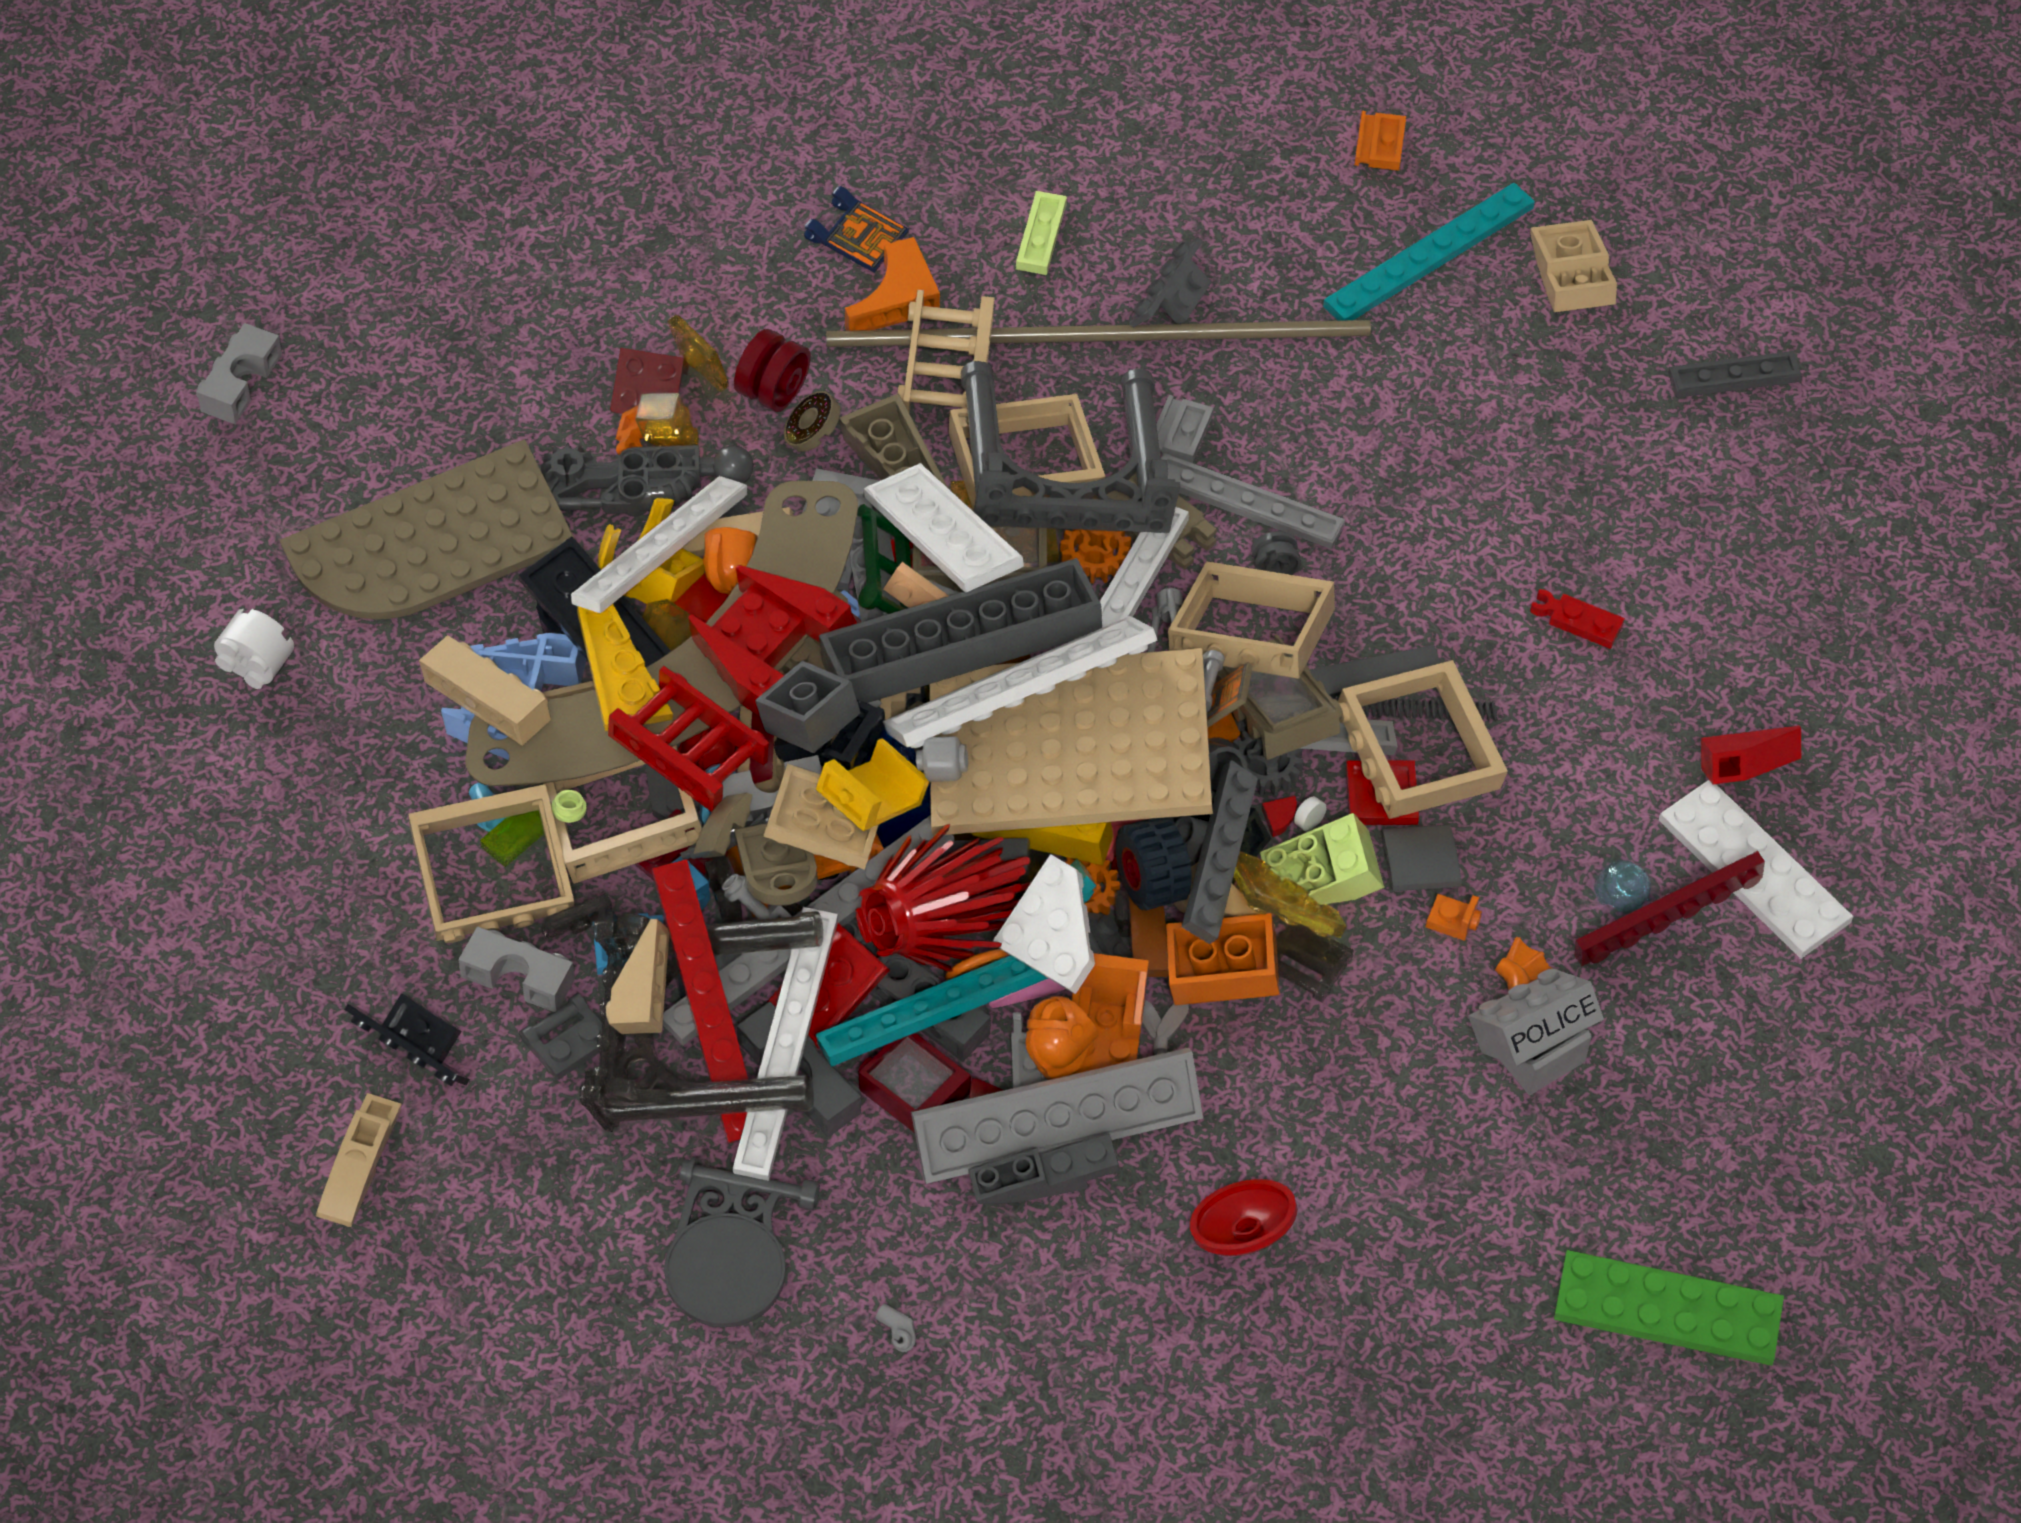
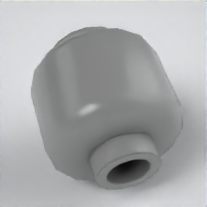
[916,736,968,782]

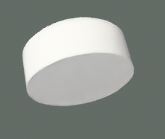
[1294,796,1326,832]

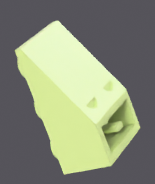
[1260,813,1384,911]

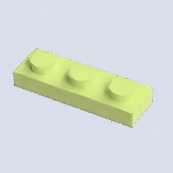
[1016,191,1067,275]

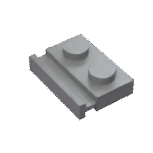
[1156,395,1214,463]

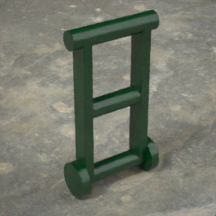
[857,504,911,614]

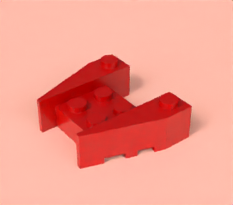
[688,565,853,716]

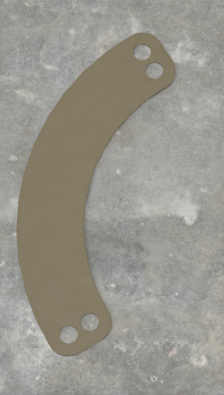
[465,481,858,786]

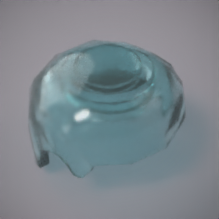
[1594,860,1652,912]

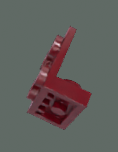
[610,348,689,422]

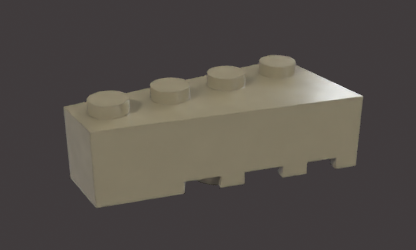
[839,393,948,488]

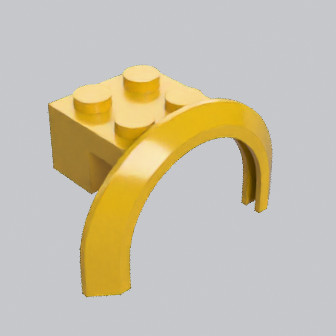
[598,498,705,614]

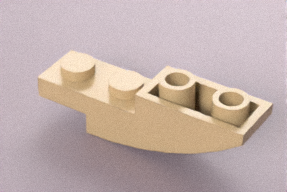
[316,1093,401,1227]

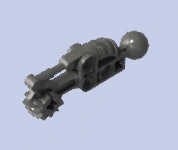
[540,442,754,517]

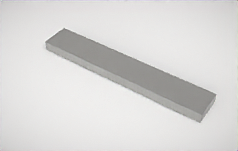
[1161,453,1345,549]

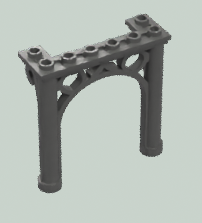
[960,361,1180,533]

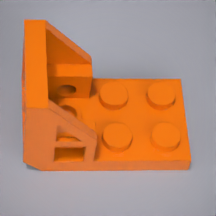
[1072,953,1149,1074]

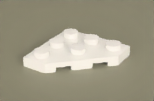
[993,854,1095,994]

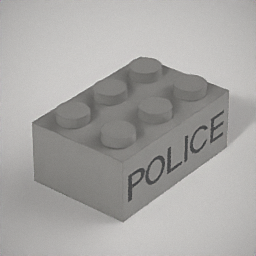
[1468,969,1604,1066]

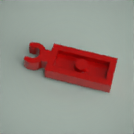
[1530,589,1625,649]

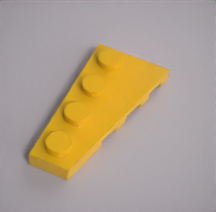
[577,604,673,731]

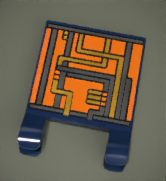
[804,186,909,273]

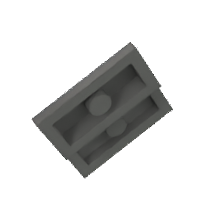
[1382,824,1462,891]

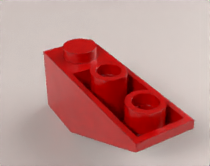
[1701,725,1801,785]

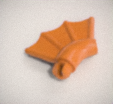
[1495,937,1553,991]

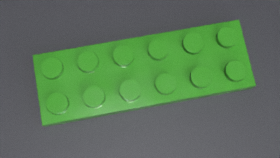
[1554,1250,1784,1366]

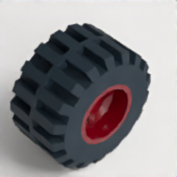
[1116,817,1192,911]

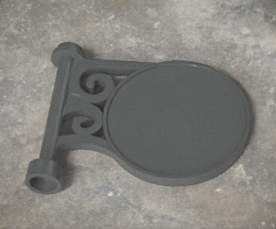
[664,1157,820,1327]

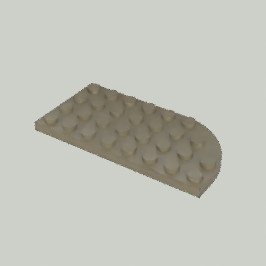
[279,439,575,619]

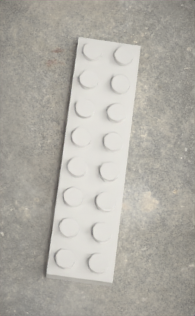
[883,616,1157,748]

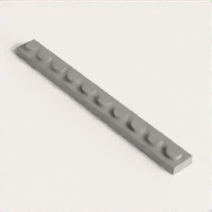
[663,815,954,1046]

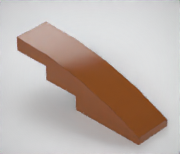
[1126,892,1169,977]

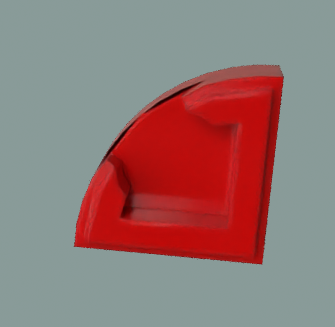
[1262,796,1297,837]

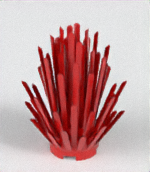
[855,824,1032,972]

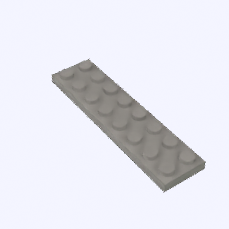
[911,1048,1203,1184]

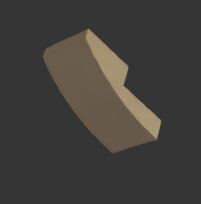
[693,793,752,858]

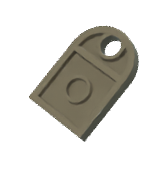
[734,823,818,906]

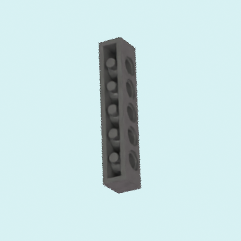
[843,918,991,1062]

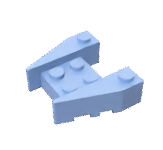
[441,633,587,760]

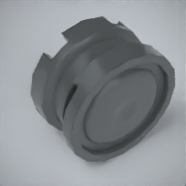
[1251,531,1301,575]

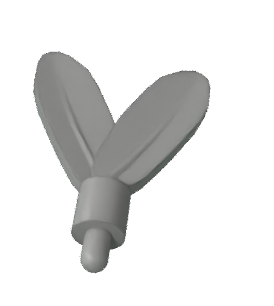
[1142,1000,1189,1055]

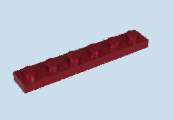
[1574,851,1765,966]

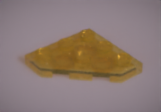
[1233,851,1347,938]

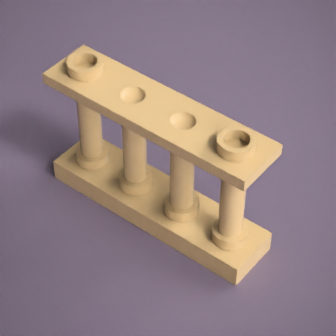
[898,290,994,414]

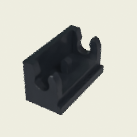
[819,700,886,771]

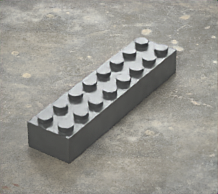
[819,558,1102,703]

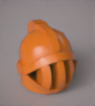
[703,527,758,595]
[1026,996,1098,1080]

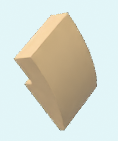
[1530,220,1617,312]

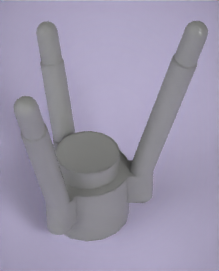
[1148,588,1183,652]

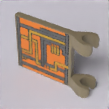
[1207,662,1253,727]

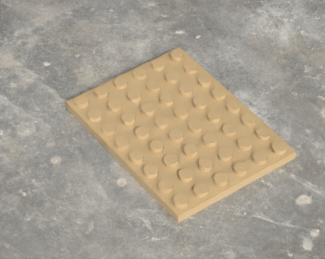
[930,648,1213,836]

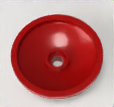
[1190,1179,1298,1256]

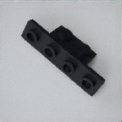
[344,994,470,1086]

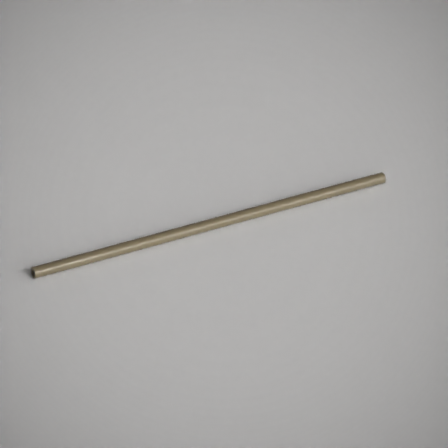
[826,320,1371,347]

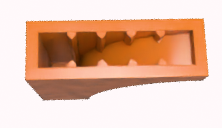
[845,237,940,331]

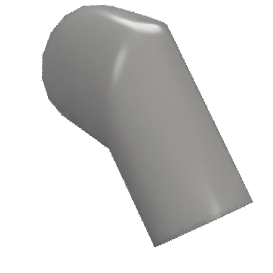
[876,1303,916,1352]

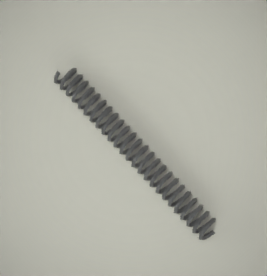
[1330,696,1497,721]

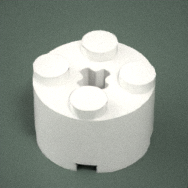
[214,609,294,689]

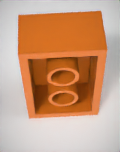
[1166,913,1280,1006]

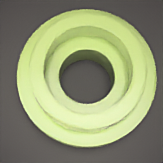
[551,790,586,823]

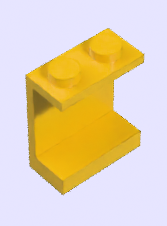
[816,738,929,831]

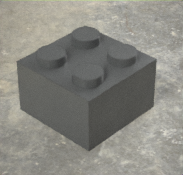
[755,660,861,753]

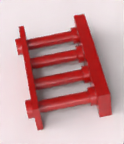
[608,666,769,812]

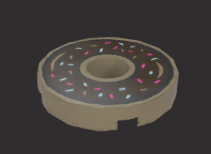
[783,391,840,452]

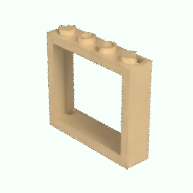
[948,394,1106,508]
[1168,561,1335,679]
[1338,660,1508,819]
[544,745,702,884]
[408,784,574,943]

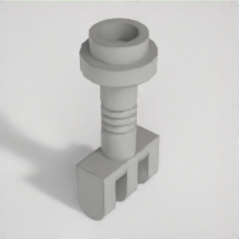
[722,874,792,938]

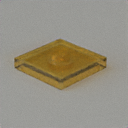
[667,314,729,392]

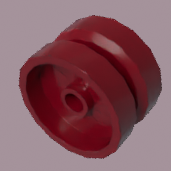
[734,329,811,412]

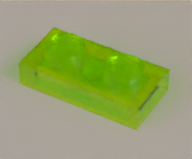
[480,810,544,867]

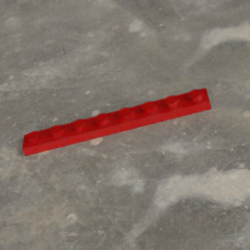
[652,859,753,1144]

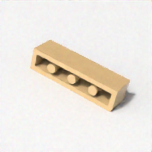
[419,635,551,746]

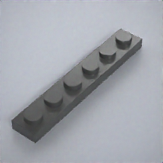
[1182,760,1258,944]

